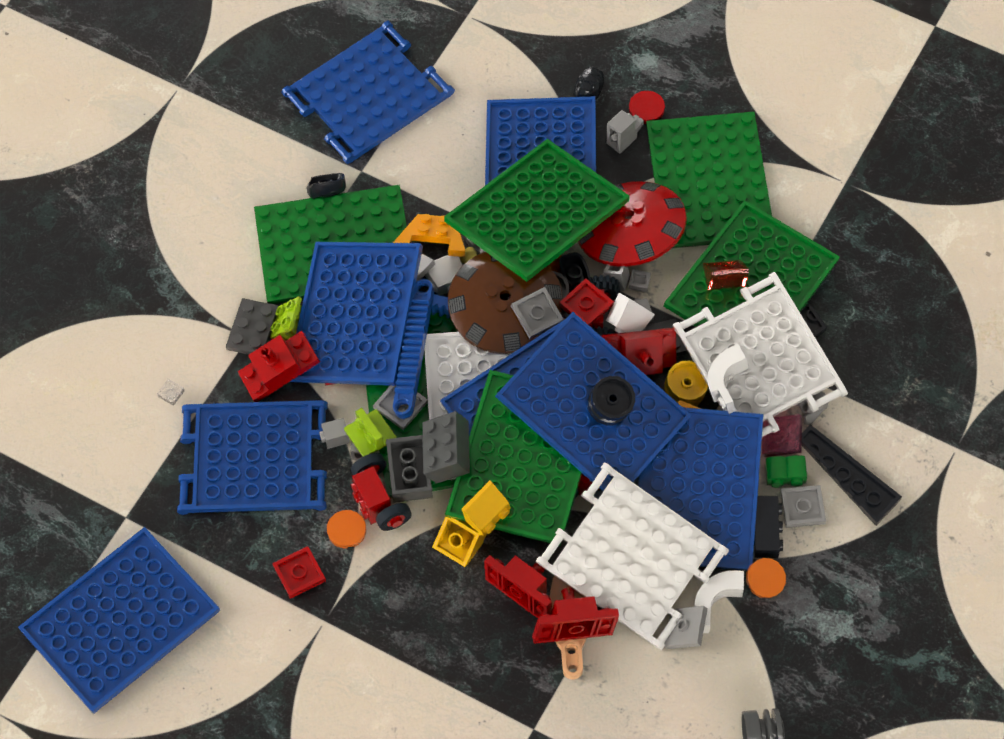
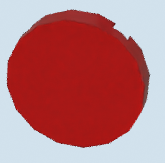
[629,90,665,124]

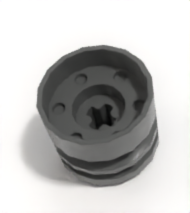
[741,708,785,739]

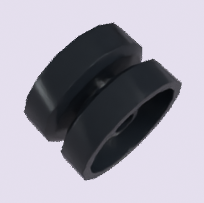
[587,376,635,425]

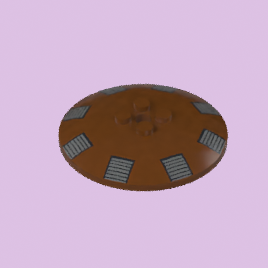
[448,252,563,354]

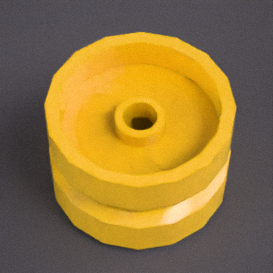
[663,361,708,407]

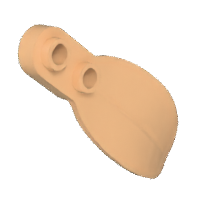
[549,575,586,680]

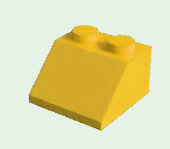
[462,480,511,537]
[432,517,487,567]

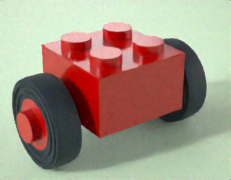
[351,453,412,531]

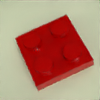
[559,279,614,326]
[272,546,326,599]

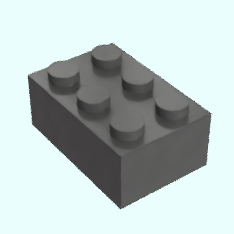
[422,411,470,484]
[386,435,433,503]

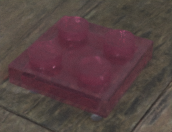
[762,414,802,457]

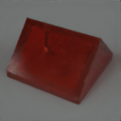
[703,260,749,290]

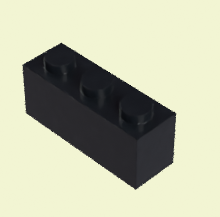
[754,496,783,559]

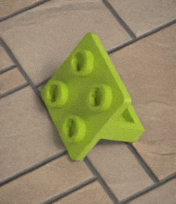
[270,296,302,340]
[344,408,396,457]

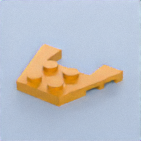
[393,214,465,257]

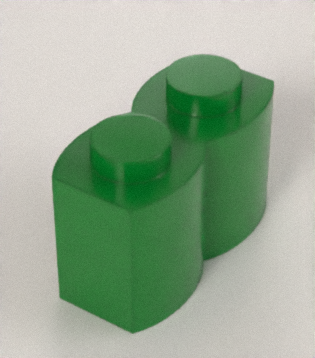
[765,455,807,488]

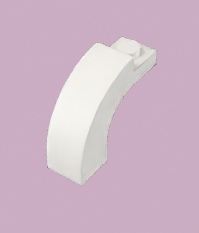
[708,344,749,414]
[694,571,744,633]

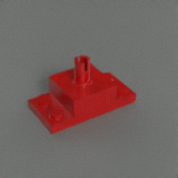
[600,328,676,375]
[238,331,320,402]
[484,555,552,618]
[532,587,619,644]

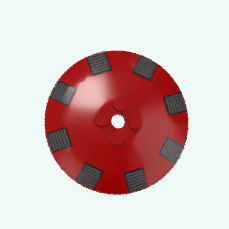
[578,181,686,267]

